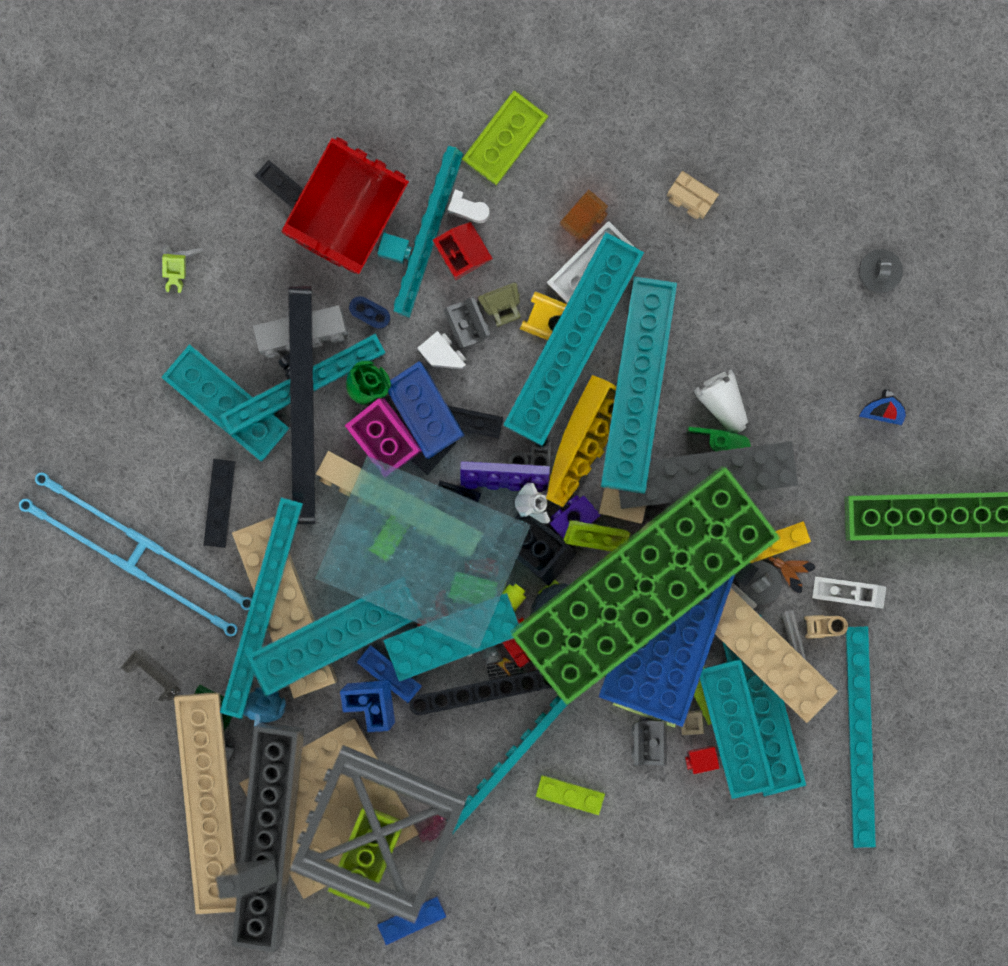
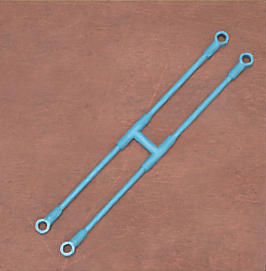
[19,473,252,636]

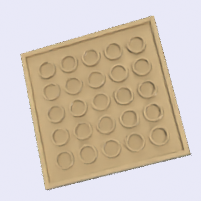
[240,718,419,899]

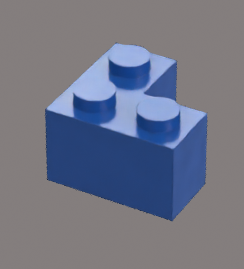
[340,680,395,732]

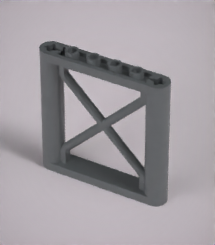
[290,745,467,923]

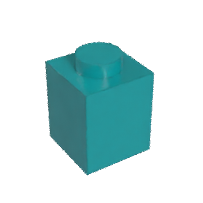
[377,233,412,264]

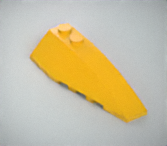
[546,375,617,507]

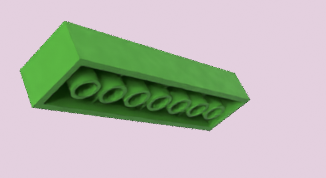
[844,492,1008,541]

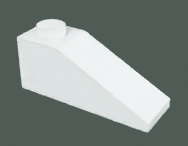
[812,577,886,608]

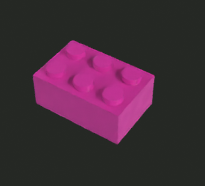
[345,398,422,478]

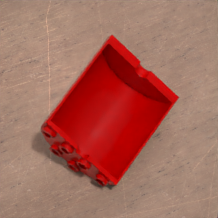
[281,137,409,274]

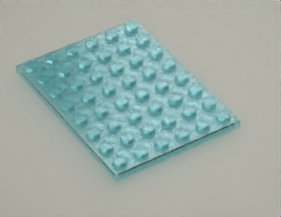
[315,456,531,649]

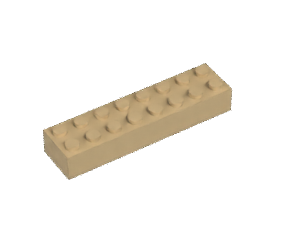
[232,517,338,698]

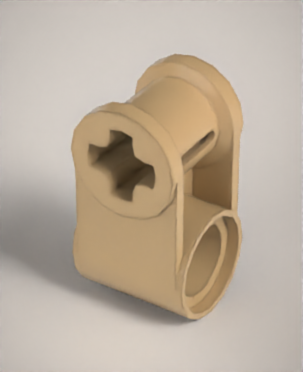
[804,615,848,638]

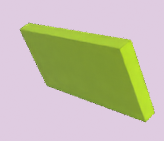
[462,90,549,186]

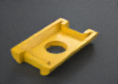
[520,291,567,341]

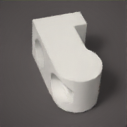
[448,189,490,224]

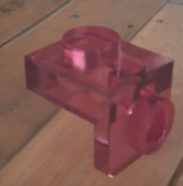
[418,815,446,842]

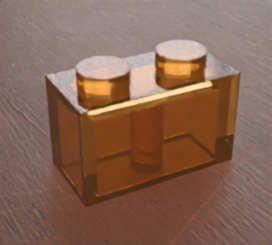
[560,189,608,242]

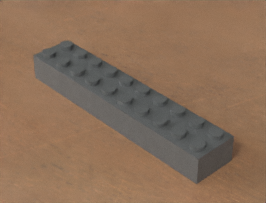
[232,722,305,953]

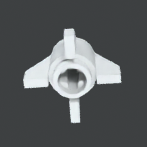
[515,483,550,523]

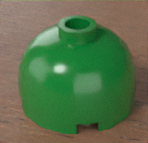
[345,361,391,406]

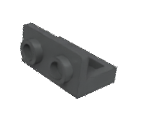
[444,296,490,350]
[632,719,667,766]

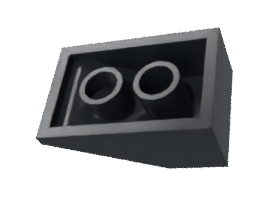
[495,513,577,586]

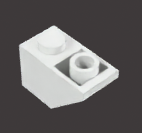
[417,331,466,369]

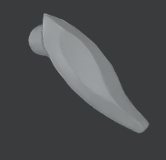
[161,245,203,258]

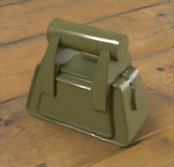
[478,282,521,327]

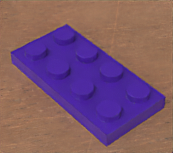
[460,461,550,492]

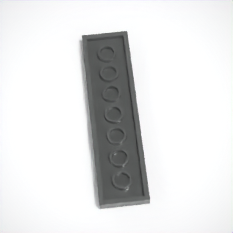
[619,441,798,509]

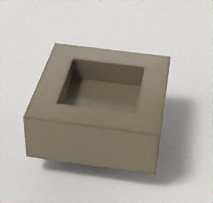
[681,710,705,735]

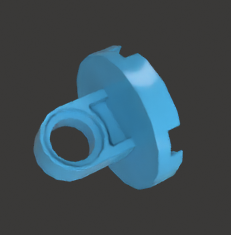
[244,688,286,726]

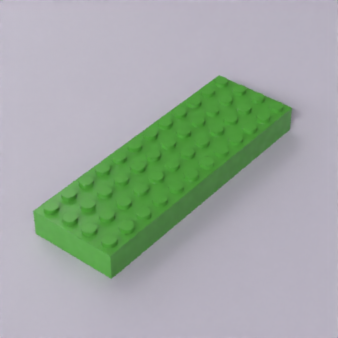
[510,466,780,705]

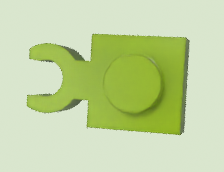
[162,254,186,293]

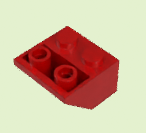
[433,222,493,281]

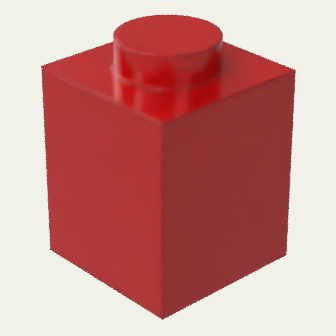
[685,745,720,774]

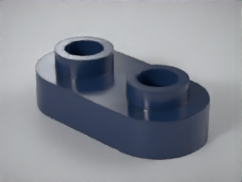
[349,296,391,329]

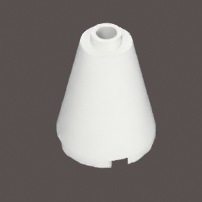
[694,370,748,433]

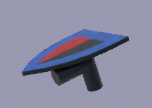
[859,389,906,425]

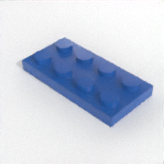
[388,361,465,459]

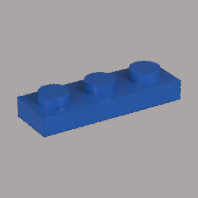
[357,645,422,703]
[377,896,446,945]

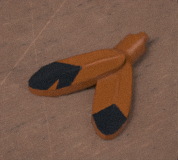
[769,556,815,593]

